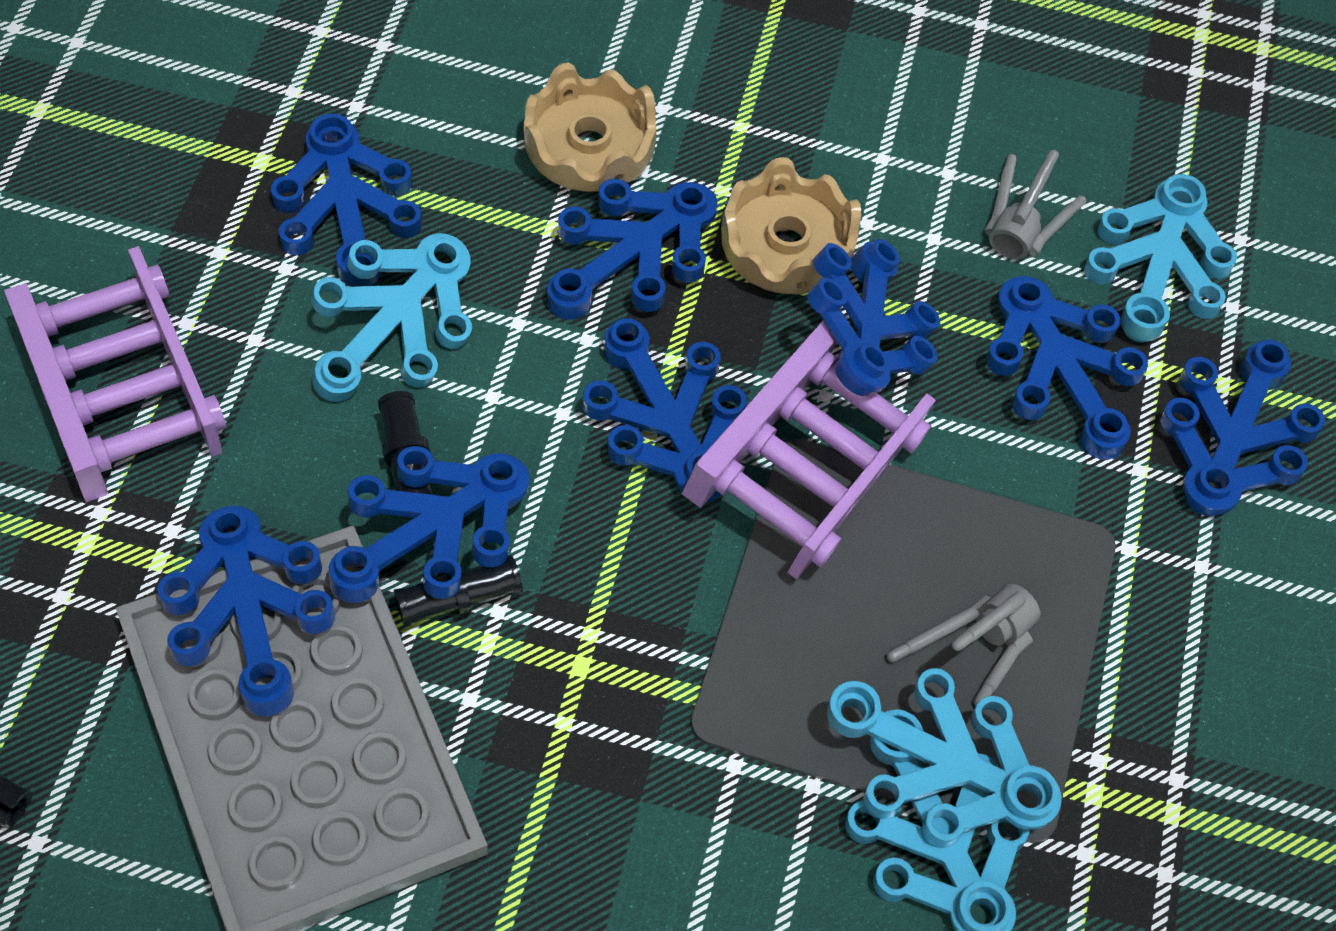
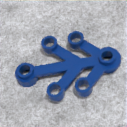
[271,114,422,287]
[547,179,718,320]
[807,239,940,396]
[986,276,1148,460]
[583,318,747,503]
[1160,340,1325,516]
[329,446,530,603]
[157,506,335,716]

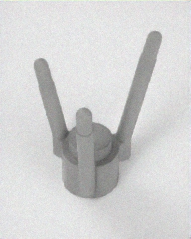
[984,150,1086,260]
[887,583,1041,707]

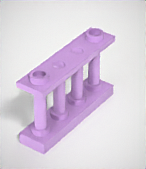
[4,246,227,503]
[682,320,936,579]

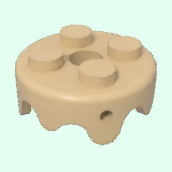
[524,63,657,192]
[721,157,861,294]

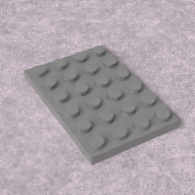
[116,525,488,931]

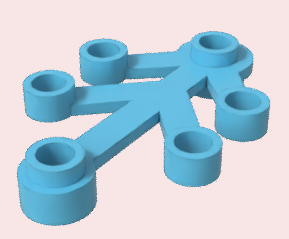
[1084,174,1237,343]
[311,233,472,402]
[827,668,1062,848]
[845,710,1030,931]

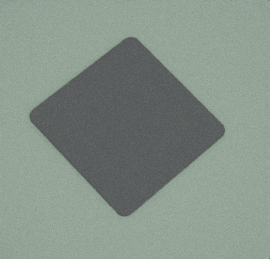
[691,439,1116,843]

